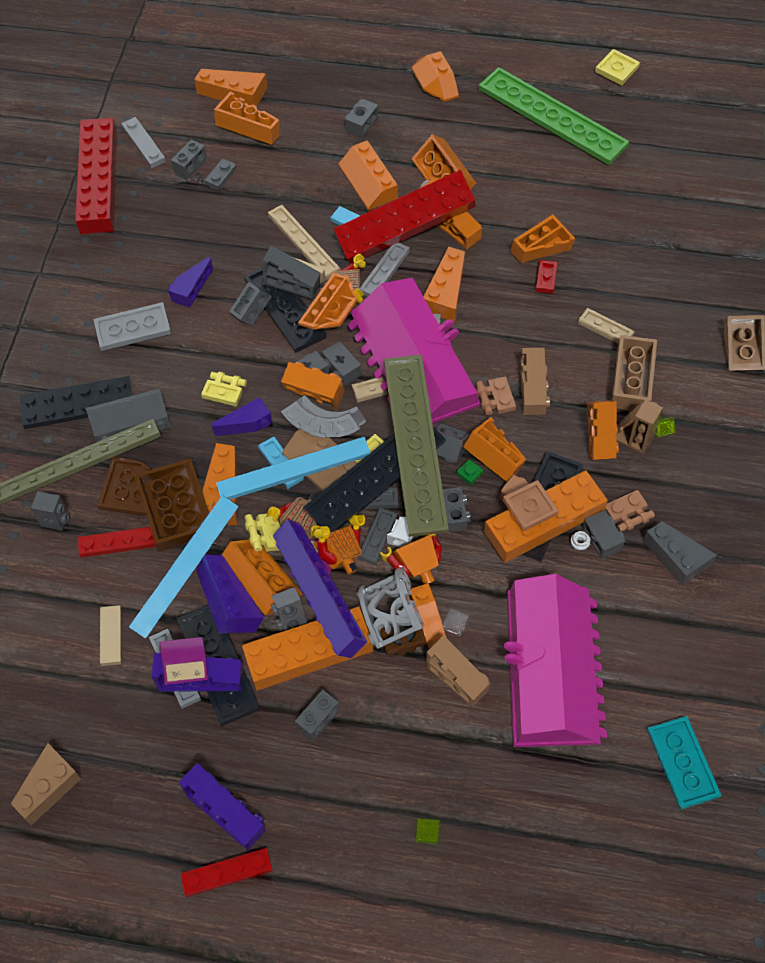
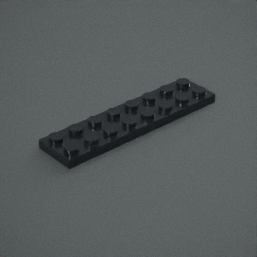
[303,427,446,533]

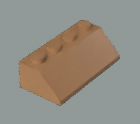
[282,429,357,491]

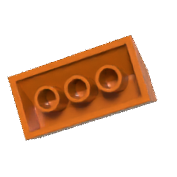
[412,134,476,190]
[338,140,398,210]
[222,539,303,615]

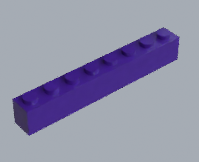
[273,519,367,658]

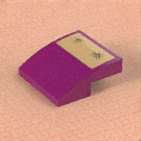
[159,637,208,685]

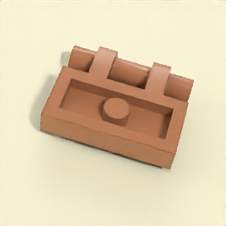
[476,377,516,415]
[605,490,655,532]

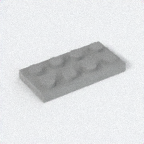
[94,302,171,351]

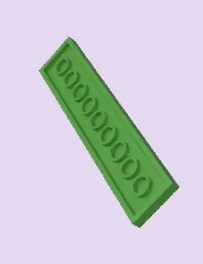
[479,67,629,165]

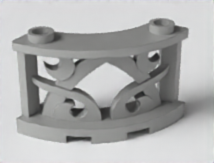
[281,395,366,438]
[357,566,425,649]

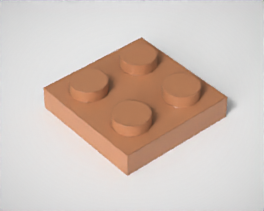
[503,480,559,532]

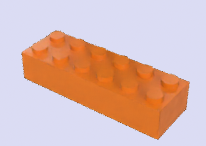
[484,470,608,563]
[242,607,373,691]

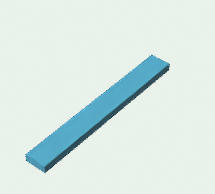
[216,437,370,500]
[129,495,239,638]

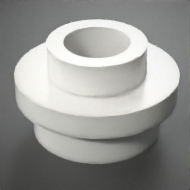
[570,531,590,550]

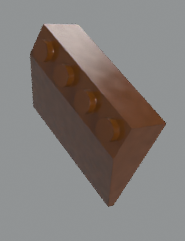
[134,458,209,552]

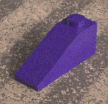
[168,257,213,308]
[211,397,272,436]

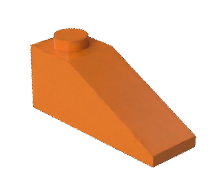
[409,584,446,650]

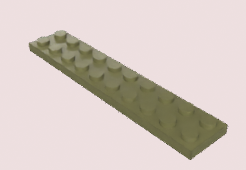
[384,355,449,537]

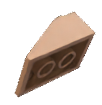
[724,315,765,371]

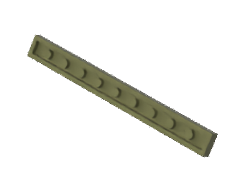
[0,419,161,505]

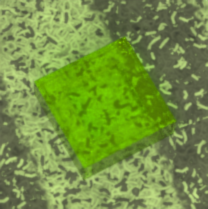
[416,819,439,844]

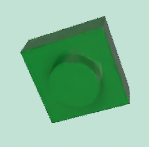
[456,459,484,486]

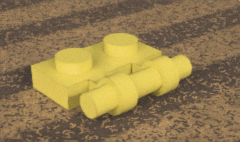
[201,372,247,407]
[245,514,280,552]

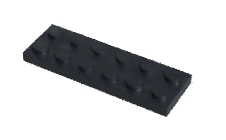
[244,267,327,353]
[20,376,133,429]
[522,451,584,562]
[177,605,260,727]

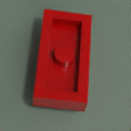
[536,260,558,294]

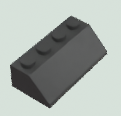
[86,389,171,442]

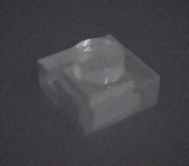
[443,608,469,636]

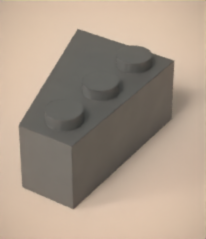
[263,245,321,299]
[644,521,717,586]

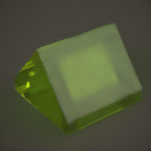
[655,416,675,437]

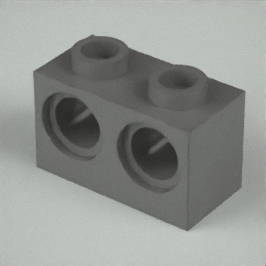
[171,139,207,180]
[230,282,272,326]
[443,487,470,532]
[271,587,308,631]
[295,690,340,742]

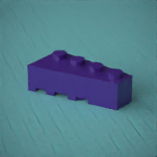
[196,555,264,634]
[152,653,243,692]
[179,763,266,851]

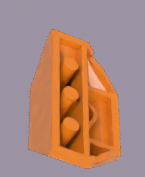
[412,51,459,102]
[298,273,358,329]

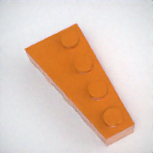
[194,69,267,106]
[214,91,280,145]
[421,178,482,249]
[423,247,465,322]
[202,443,238,526]

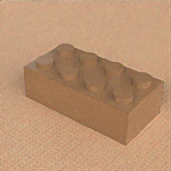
[611,335,657,411]

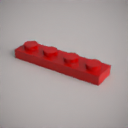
[78,527,156,558]
[181,848,273,897]

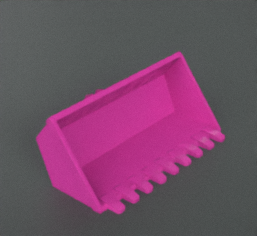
[348,278,480,424]
[504,574,607,747]

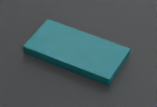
[647,716,722,810]

